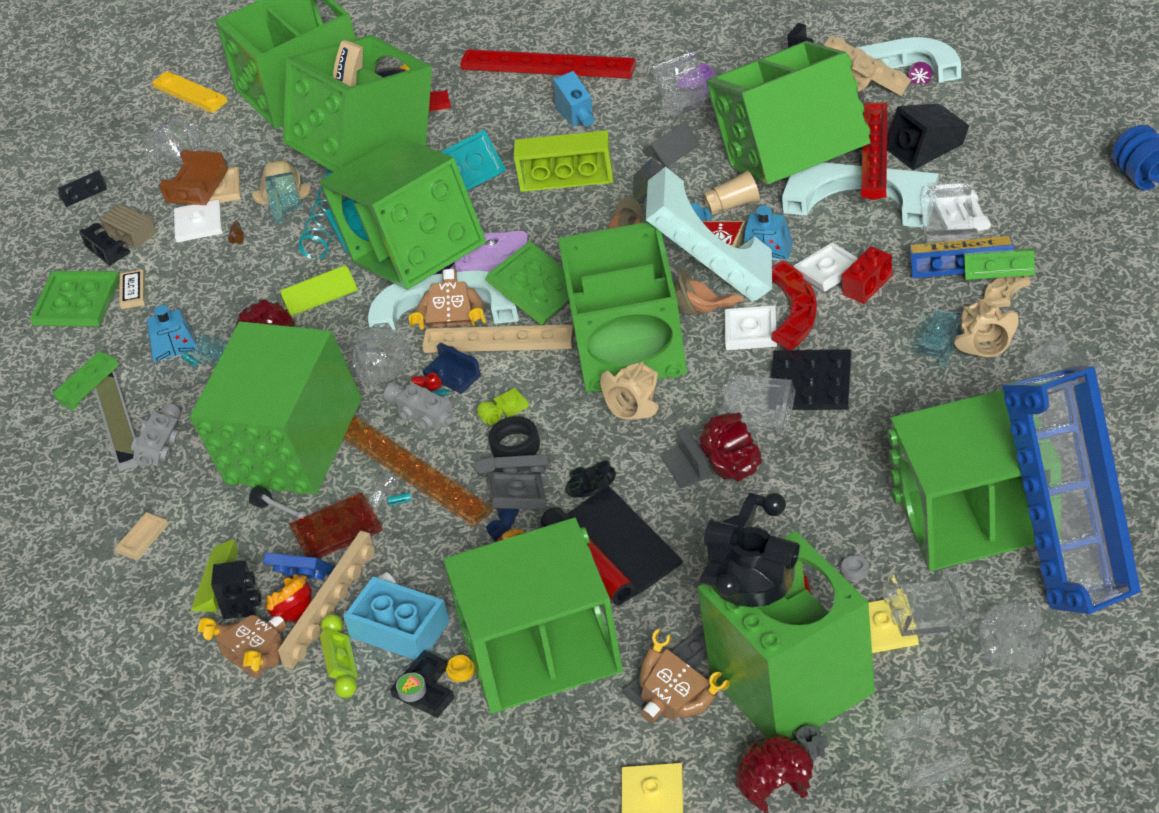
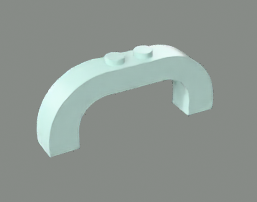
[857,37,961,82]
[368,270,519,337]

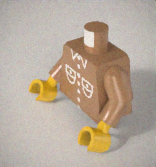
[409,269,487,330]
[197,615,287,679]
[639,629,730,723]

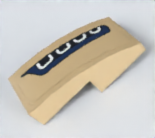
[333,40,363,87]

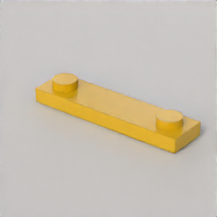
[152,71,228,113]

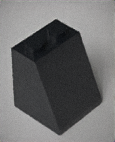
[887,104,970,170]

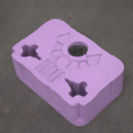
[455,231,528,272]

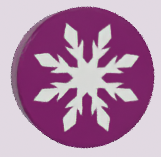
[908,62,932,84]

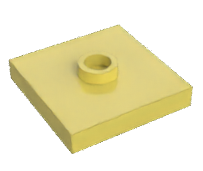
[868,596,919,653]
[622,763,684,813]

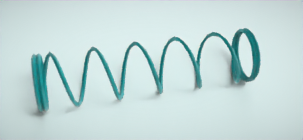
[298,168,348,258]

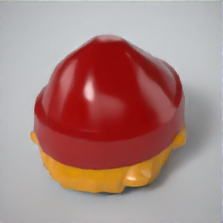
[265,574,312,623]

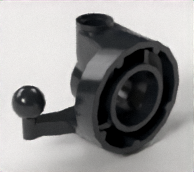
[700,493,800,607]

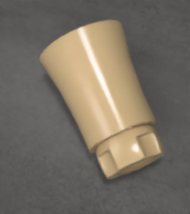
[703,170,760,215]

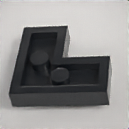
[390,650,454,718]

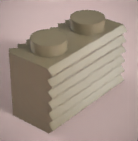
[101,204,156,249]

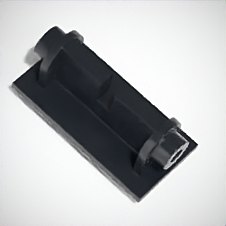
[57,170,107,207]

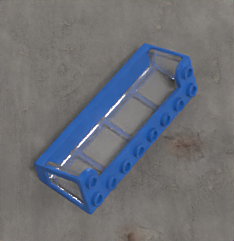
[1002,366,1141,614]

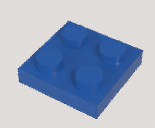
[263,553,335,581]

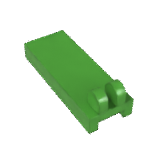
[964,248,1035,280]
[53,351,119,411]

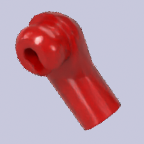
[411,373,442,391]

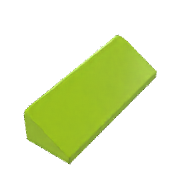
[280,265,358,316]
[191,539,239,612]

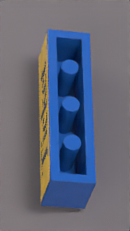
[909,236,1014,278]

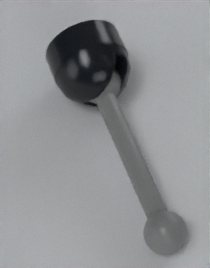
[249,485,307,522]

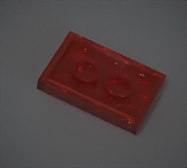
[289,492,383,559]

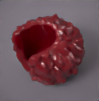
[235,299,295,327]
[700,412,762,482]
[735,735,814,813]

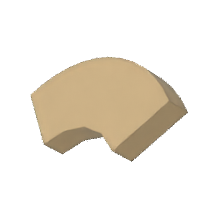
[984,276,1030,308]

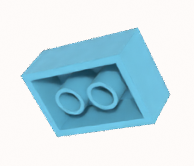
[344,576,450,660]

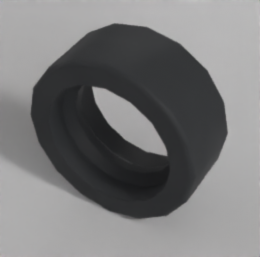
[488,416,540,458]

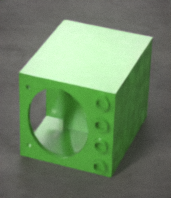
[215,0,355,129]
[283,35,432,172]
[319,136,487,290]
[558,222,687,392]
[888,390,1061,571]
[443,517,623,714]
[697,531,875,741]

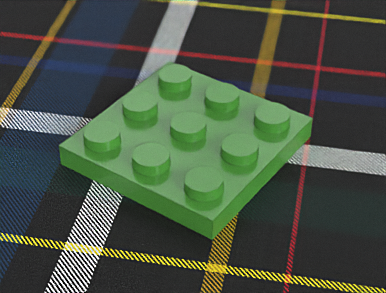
[485,241,570,326]
[30,271,120,326]

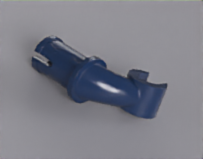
[486,500,519,542]

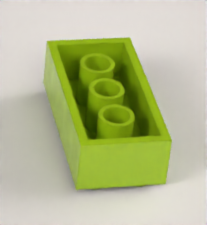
[514,130,613,192]

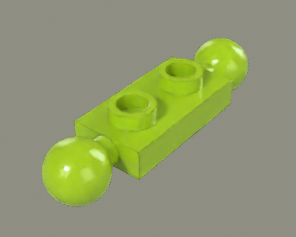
[319,614,358,699]

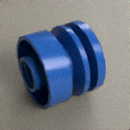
[1112,125,1159,190]

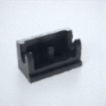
[79,223,131,266]

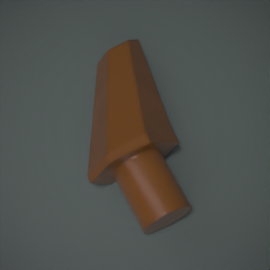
[228,221,244,244]

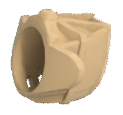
[252,160,311,209]
[954,299,1019,358]
[600,362,659,420]

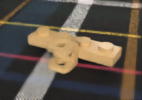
[824,35,912,96]

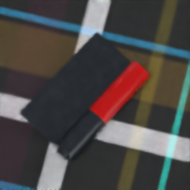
[540,486,683,606]

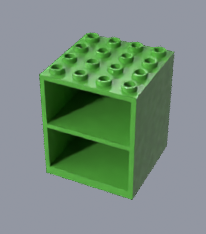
[705,41,870,184]
[189,322,362,495]

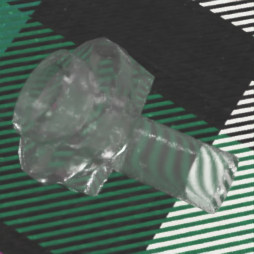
[369,471,399,509]

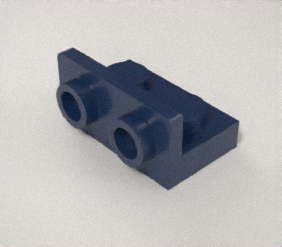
[423,342,481,394]

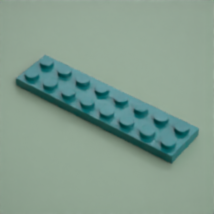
[323,129,506,254]

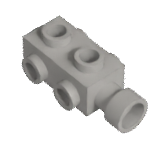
[383,382,454,431]
[131,403,181,466]

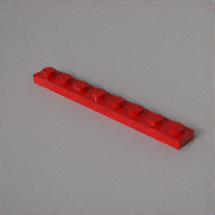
[460,49,636,79]
[861,102,888,200]

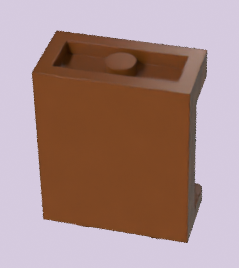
[159,150,228,205]

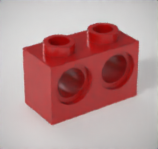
[842,246,893,304]

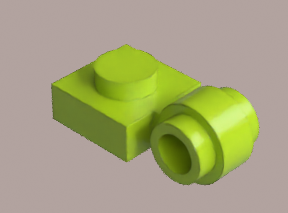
[477,388,529,425]

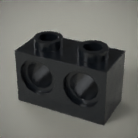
[211,561,262,619]

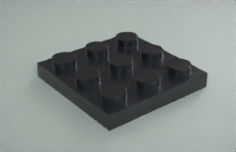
[769,349,852,410]

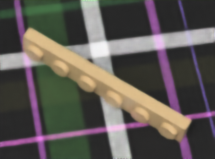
[422,324,575,353]
[278,531,375,669]

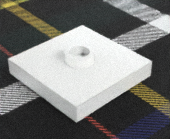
[174,200,222,242]
[793,242,858,292]
[725,306,777,350]

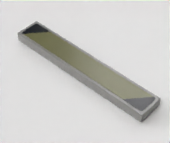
[94,370,140,472]

